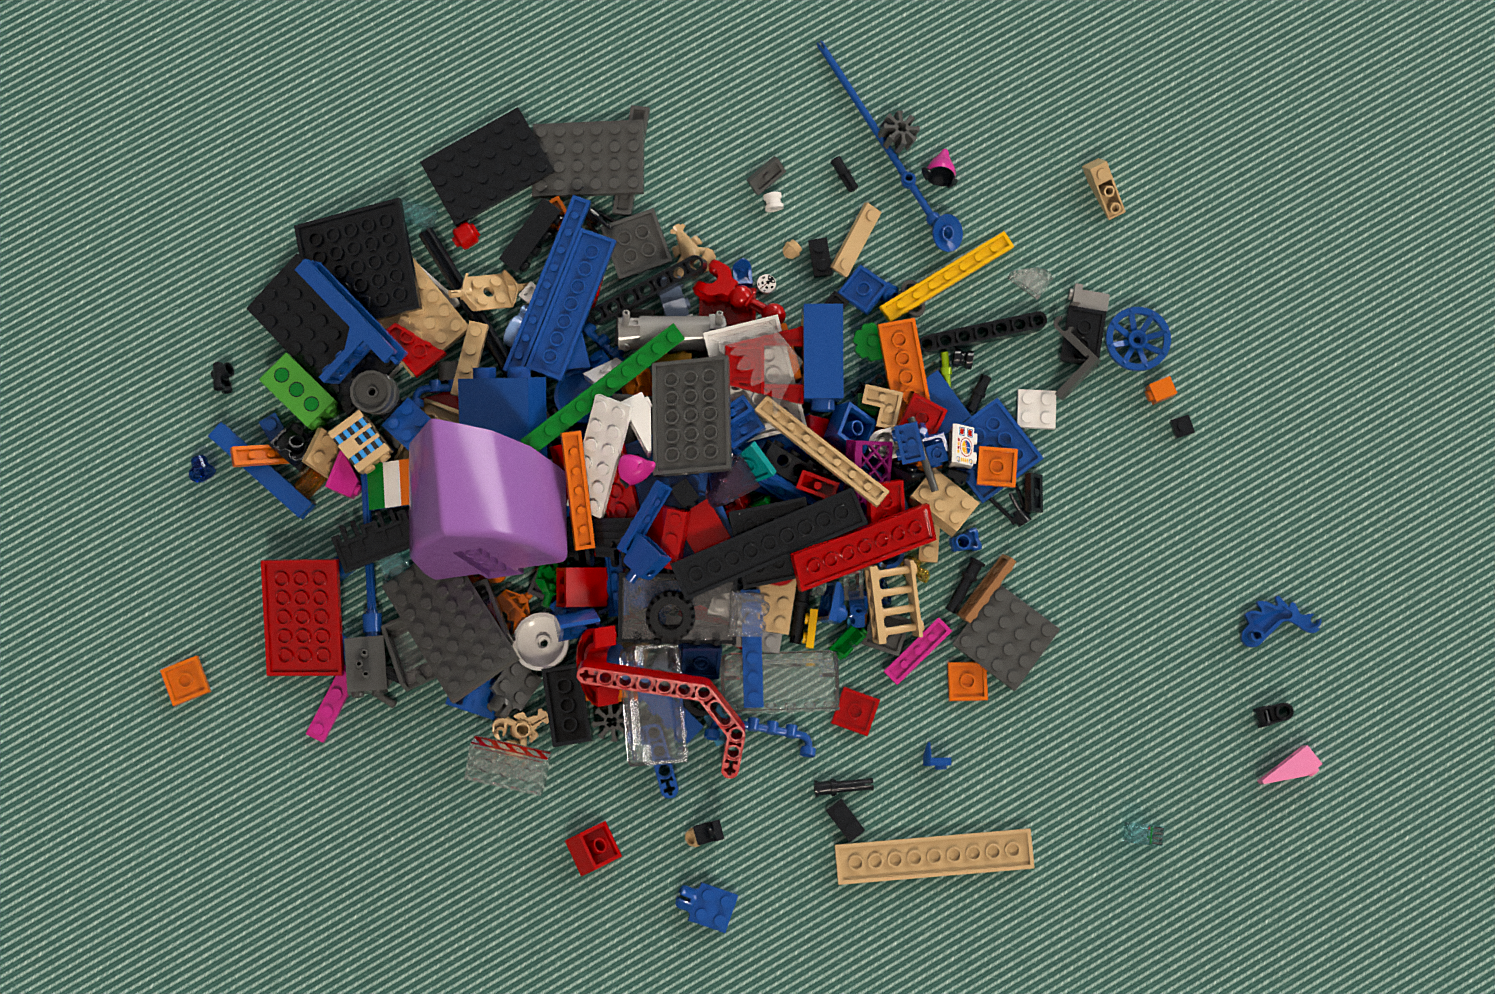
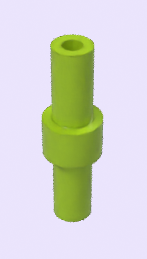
[940,352,952,387]

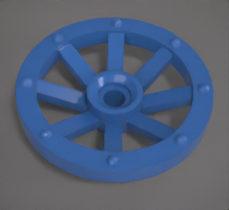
[1105,307,1171,372]

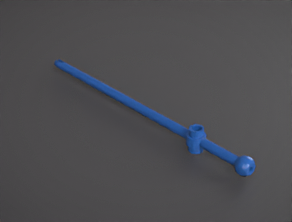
[817,41,940,226]

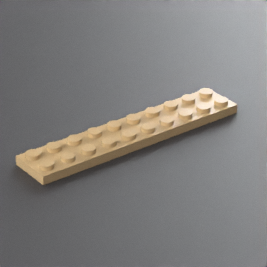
[835,828,1035,885]

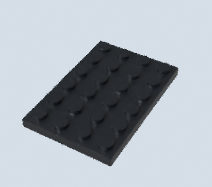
[420,107,555,227]

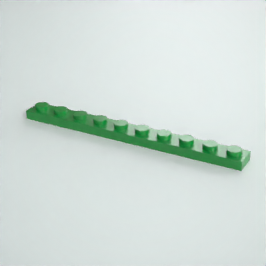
[520,323,685,451]

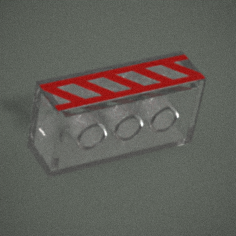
[464,735,551,796]

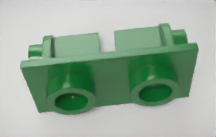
[828,625,868,660]

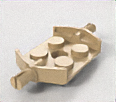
[448,270,529,311]

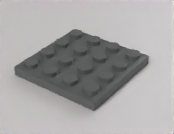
[952,585,1060,691]

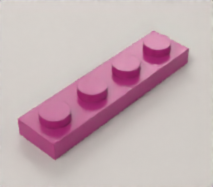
[883,617,952,685]
[306,665,349,743]

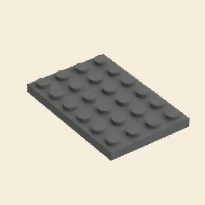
[532,119,645,198]
[652,355,732,477]

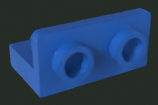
[892,421,926,465]

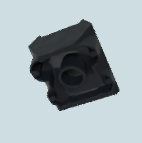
[269,420,315,472]

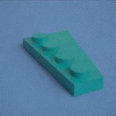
[712,441,777,497]

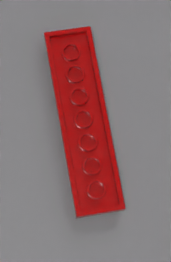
[790,503,937,592]

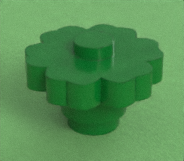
[852,322,882,362]

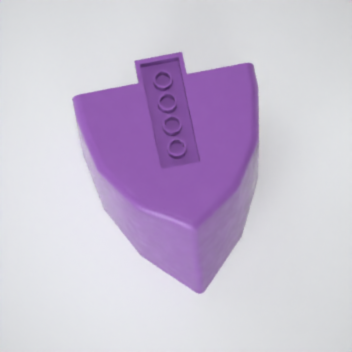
[409,419,567,580]

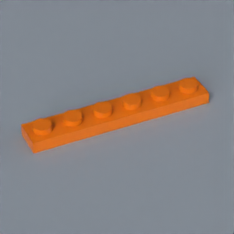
[560,430,595,551]

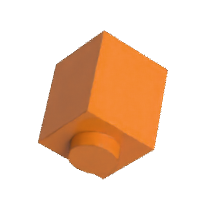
[1145,376,1177,405]

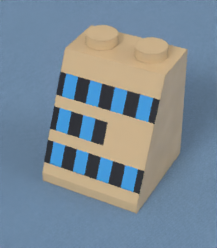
[328,410,394,474]

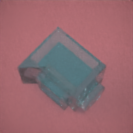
[378,552,411,582]

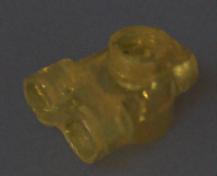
[900,556,930,583]

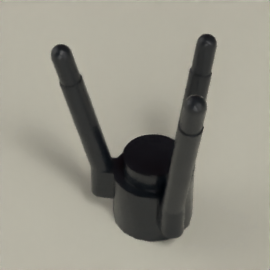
[585,207,617,234]
[988,484,1032,527]

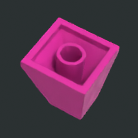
[325,451,362,500]

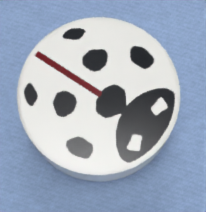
[757,274,776,294]

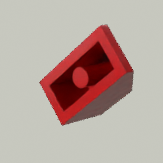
[796,470,840,499]

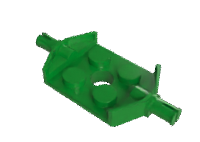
[535,551,569,608]

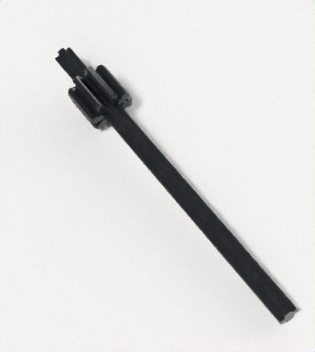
[419,228,571,460]

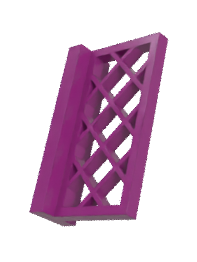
[843,440,893,519]

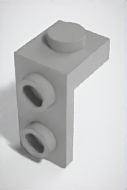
[1068,283,1110,311]

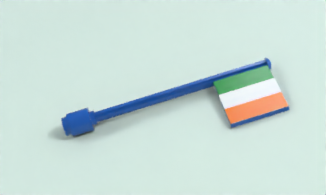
[361,458,409,637]

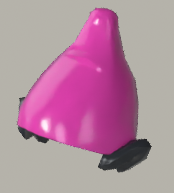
[922,149,959,188]
[618,454,656,489]

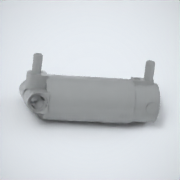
[618,310,727,352]

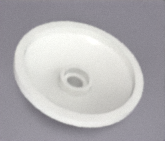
[513,612,569,671]

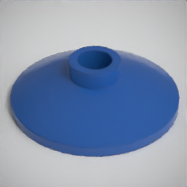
[932,214,963,252]

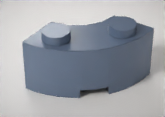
[659,276,691,316]

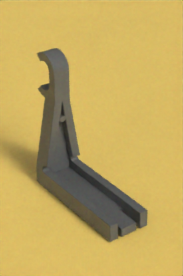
[1054,316,1101,401]

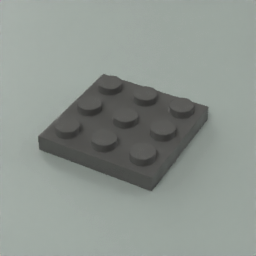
[600,208,673,281]

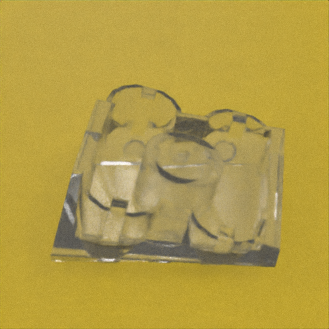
[728,592,770,637]

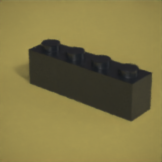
[499,198,565,274]

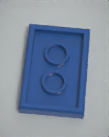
[926,370,971,435]

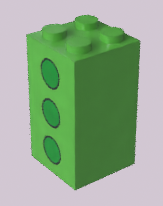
[259,353,341,432]

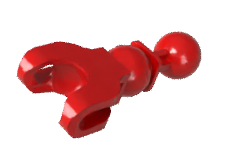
[692,259,786,324]

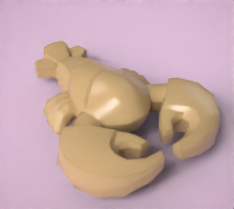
[670,224,716,279]
[492,708,549,757]

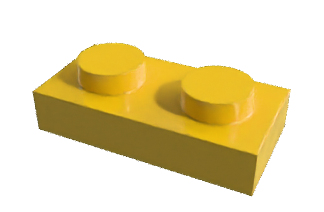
[802,609,818,649]

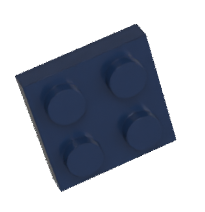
[680,644,722,679]

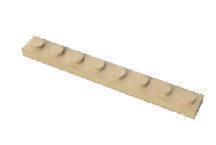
[755,396,889,508]

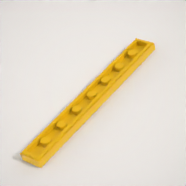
[879,231,1014,322]

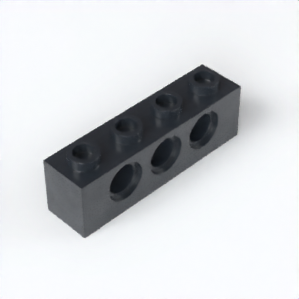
[761,439,836,484]

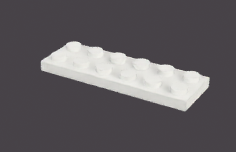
[567,394,634,518]

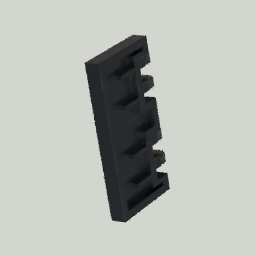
[331,508,409,574]
[567,517,634,567]

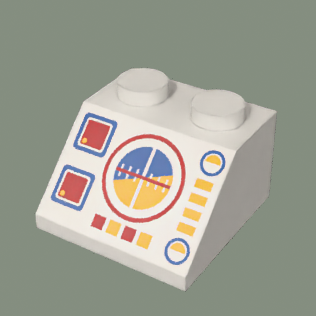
[948,424,977,469]

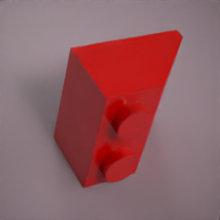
[565,821,622,877]

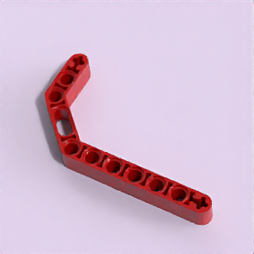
[577,660,745,779]

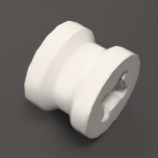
[763,192,784,212]

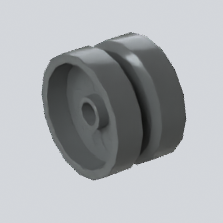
[350,370,399,415]

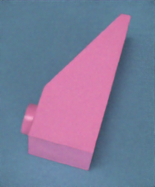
[1257,745,1322,784]

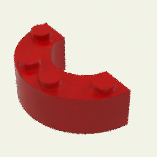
[576,625,619,707]

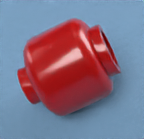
[451,222,481,250]

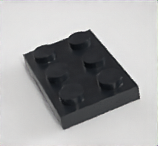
[1059,305,1107,368]

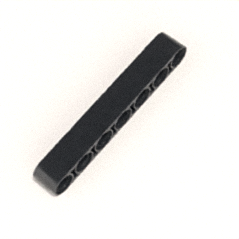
[587,255,708,326]
[919,311,1047,356]

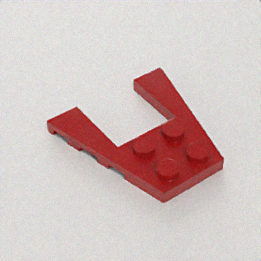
[725,326,803,405]

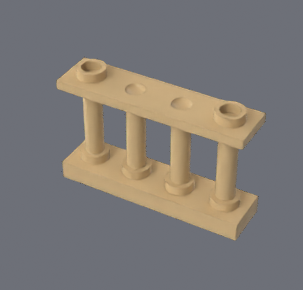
[864,559,924,644]

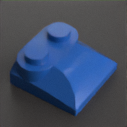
[817,581,848,624]

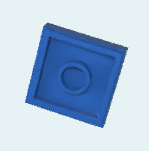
[837,264,890,315]

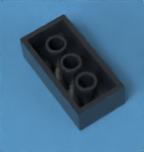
[541,664,593,747]

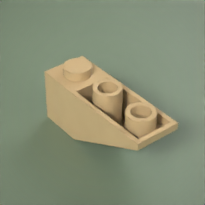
[1082,158,1126,220]

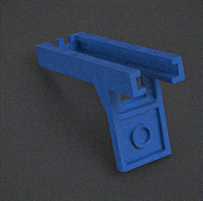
[295,259,408,384]

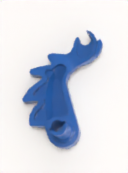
[1240,596,1322,648]

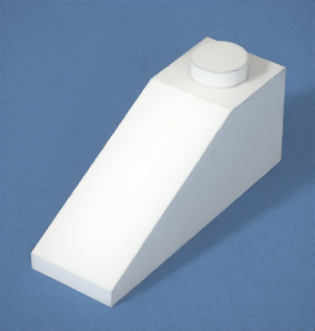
[621,392,652,458]

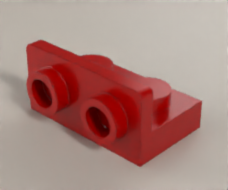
[724,488,751,518]

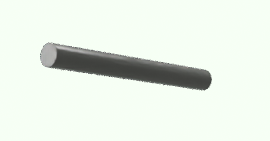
[907,417,939,492]

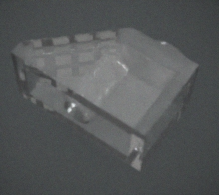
[1007,267,1053,300]

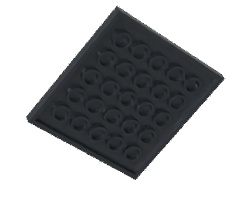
[294,197,422,321]

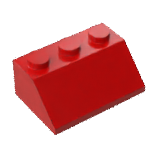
[647,505,691,570]

